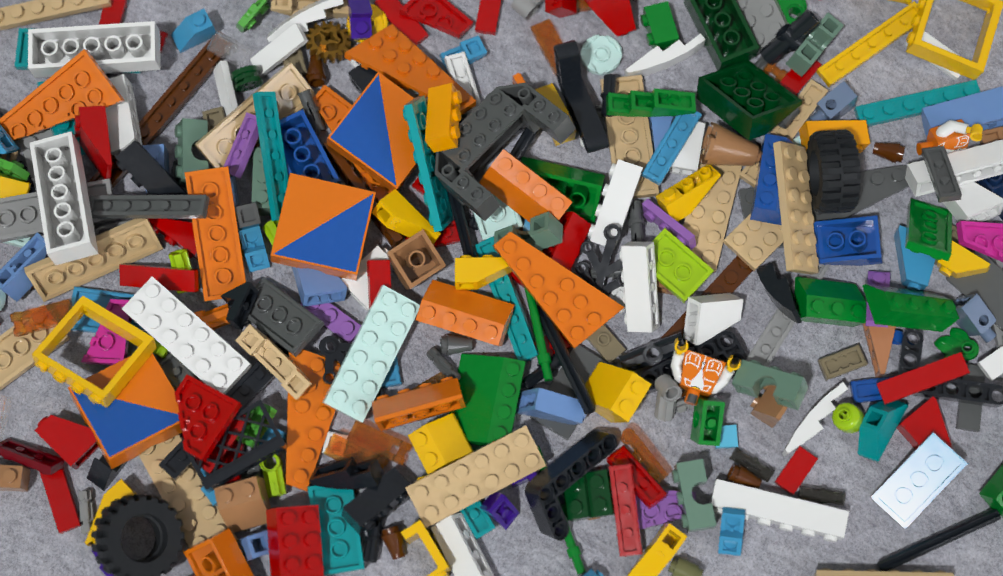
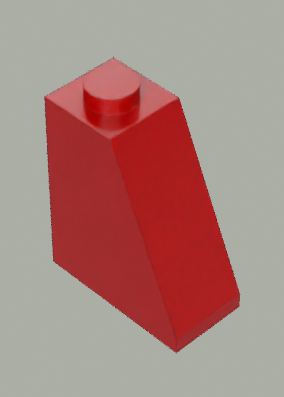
[584,0,636,37]
[897,396,953,450]
[34,414,99,470]

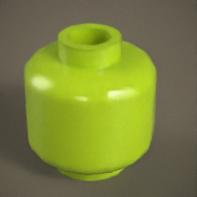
[832,403,864,433]

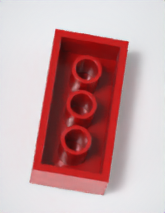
[266,505,324,576]

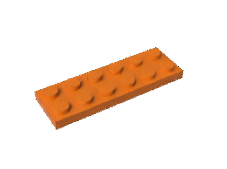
[184,166,246,301]

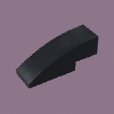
[756,263,802,324]
[309,457,384,490]

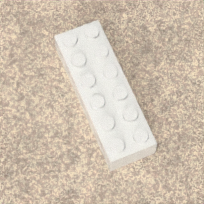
[28,21,161,78]
[30,131,98,265]
[122,277,252,394]

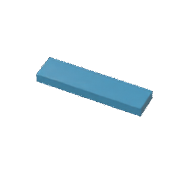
[641,111,702,186]

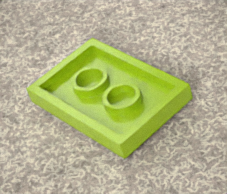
[652,228,714,303]

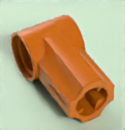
[194,304,230,330]

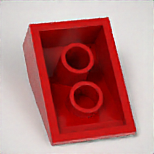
[74,106,112,180]

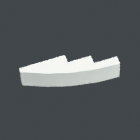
[267,0,344,42]
[624,33,706,77]
[782,382,848,457]

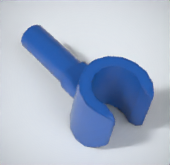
[892,330,916,345]

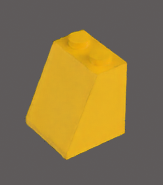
[576,362,652,423]

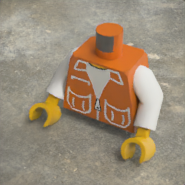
[916,119,983,155]
[671,338,741,406]

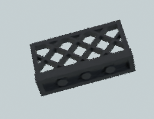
[181,399,288,493]

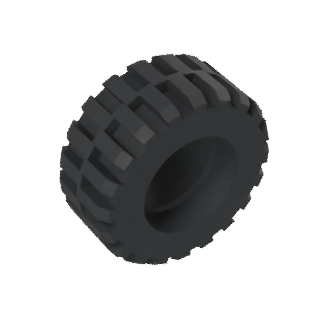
[807,129,861,214]
[91,494,185,576]

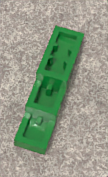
[606,88,696,117]

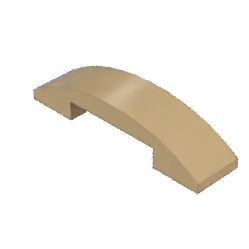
[271,0,349,19]
[235,324,312,400]

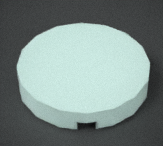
[580,35,622,76]

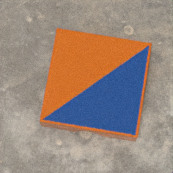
[326,72,416,192]
[270,173,376,281]
[68,353,182,469]

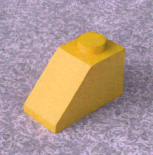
[937,241,990,278]

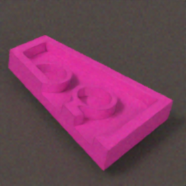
[956,221,1003,262]
[81,299,132,365]

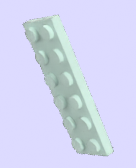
[322,285,420,423]

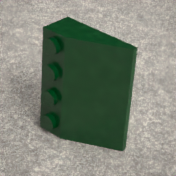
[696,60,802,140]

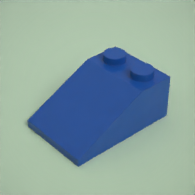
[813,215,882,266]

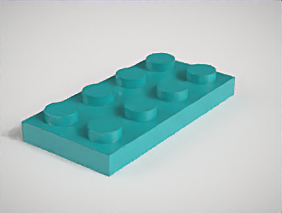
[308,485,365,576]

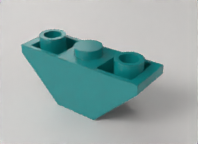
[858,400,908,462]

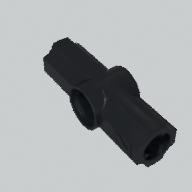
[760,9,820,65]
[619,332,688,371]

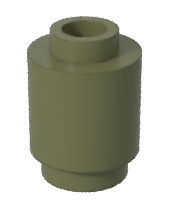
[668,557,703,576]

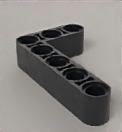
[553,40,609,153]
[897,329,1003,408]
[640,331,747,394]
[524,429,618,541]

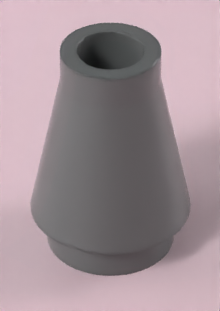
[440,334,472,356]

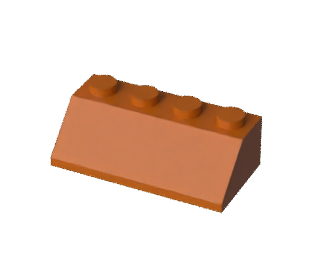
[479,149,573,222]
[416,280,515,346]
[372,377,466,431]
[184,528,254,576]

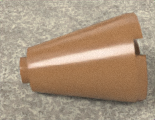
[699,122,762,166]

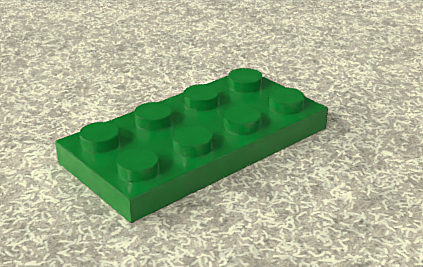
[905,198,952,261]

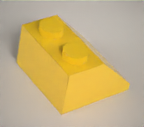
[408,413,474,475]

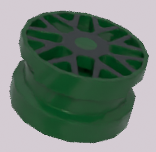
[230,65,263,92]

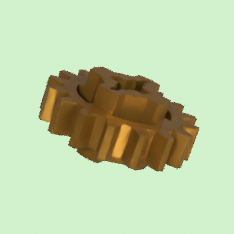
[306,21,351,63]

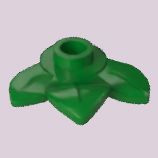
[934,328,979,360]

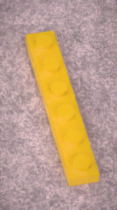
[816,1,919,88]

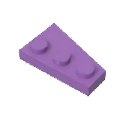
[636,490,696,530]

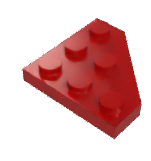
[175,374,242,462]

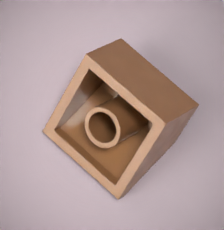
[386,229,446,290]
[750,385,788,428]
[214,476,271,533]

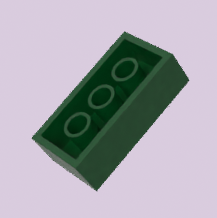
[684,0,760,71]

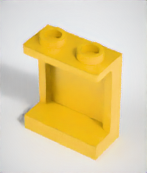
[401,520,451,576]

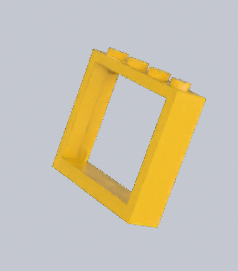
[906,0,1003,80]
[32,296,156,408]

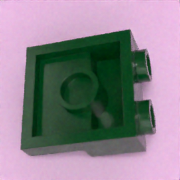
[561,469,615,522]

